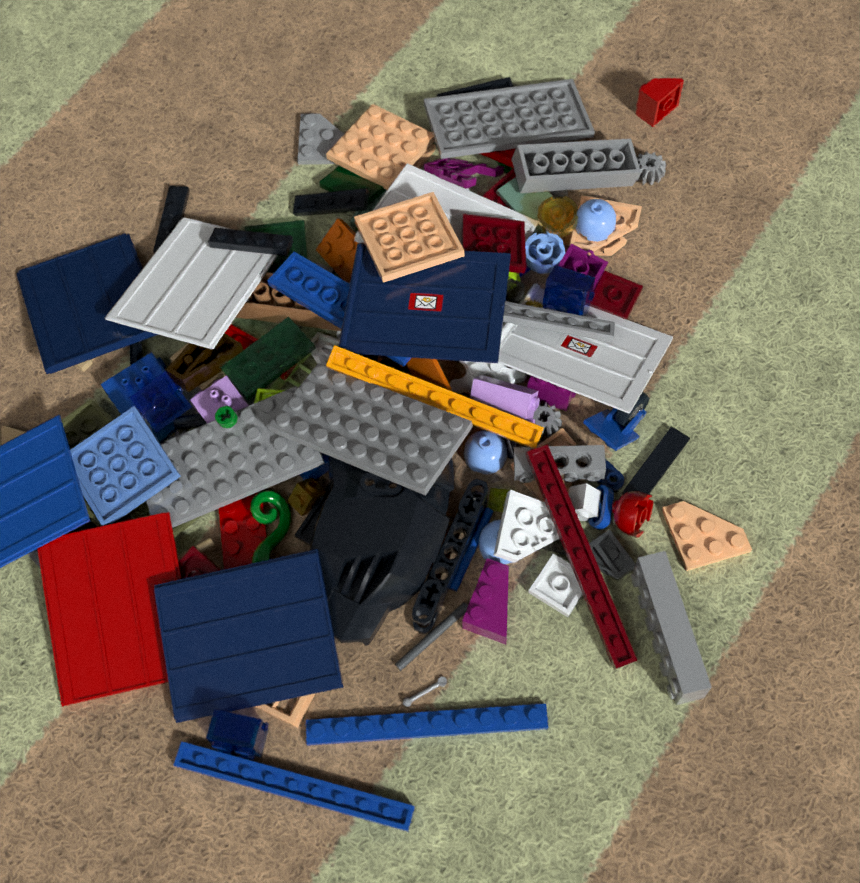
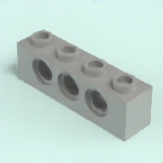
[513,445,606,483]

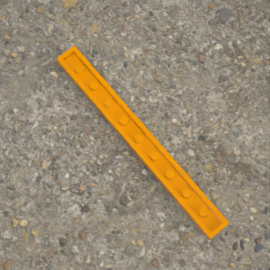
[326,345,544,449]

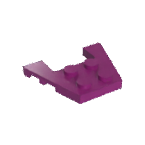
[424,158,504,188]

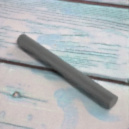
[394,602,468,671]

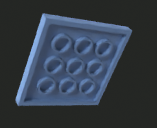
[70,406,181,526]

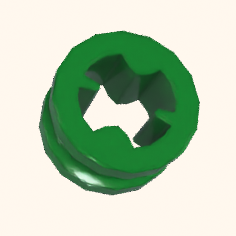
[215,406,238,428]

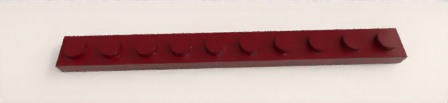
[525,444,638,670]

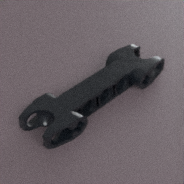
[412,478,488,635]

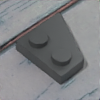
[589,529,636,581]

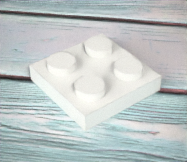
[528,553,583,617]

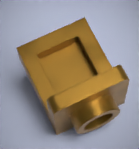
[287,478,326,516]

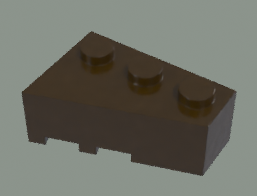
[166,333,245,392]

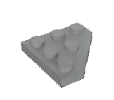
[297,114,344,165]

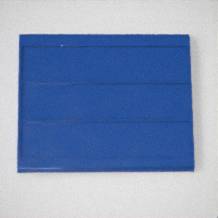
[0,415,90,568]

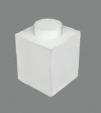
[569,483,601,521]

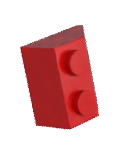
[635,78,684,127]

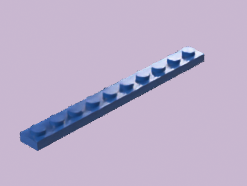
[306,703,548,746]
[173,741,415,832]

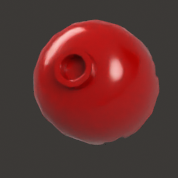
[612,491,653,538]

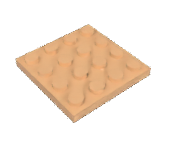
[326,104,435,190]
[354,192,465,283]

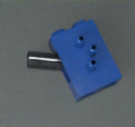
[101,342,178,415]

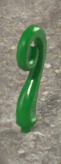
[250,490,291,564]

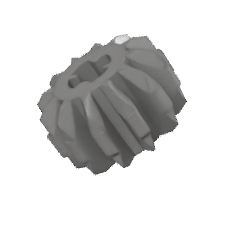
[636,151,666,186]
[533,402,562,440]

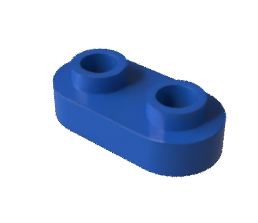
[589,485,614,530]

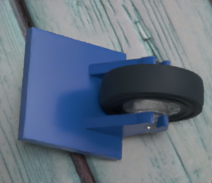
[583,392,649,451]

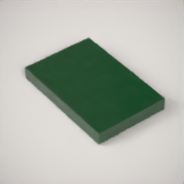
[319,165,386,205]

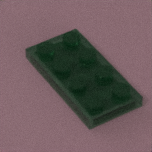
[221,316,316,400]

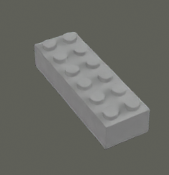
[512,139,641,193]
[631,551,712,705]

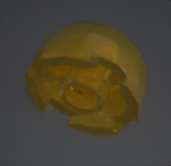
[537,196,578,238]

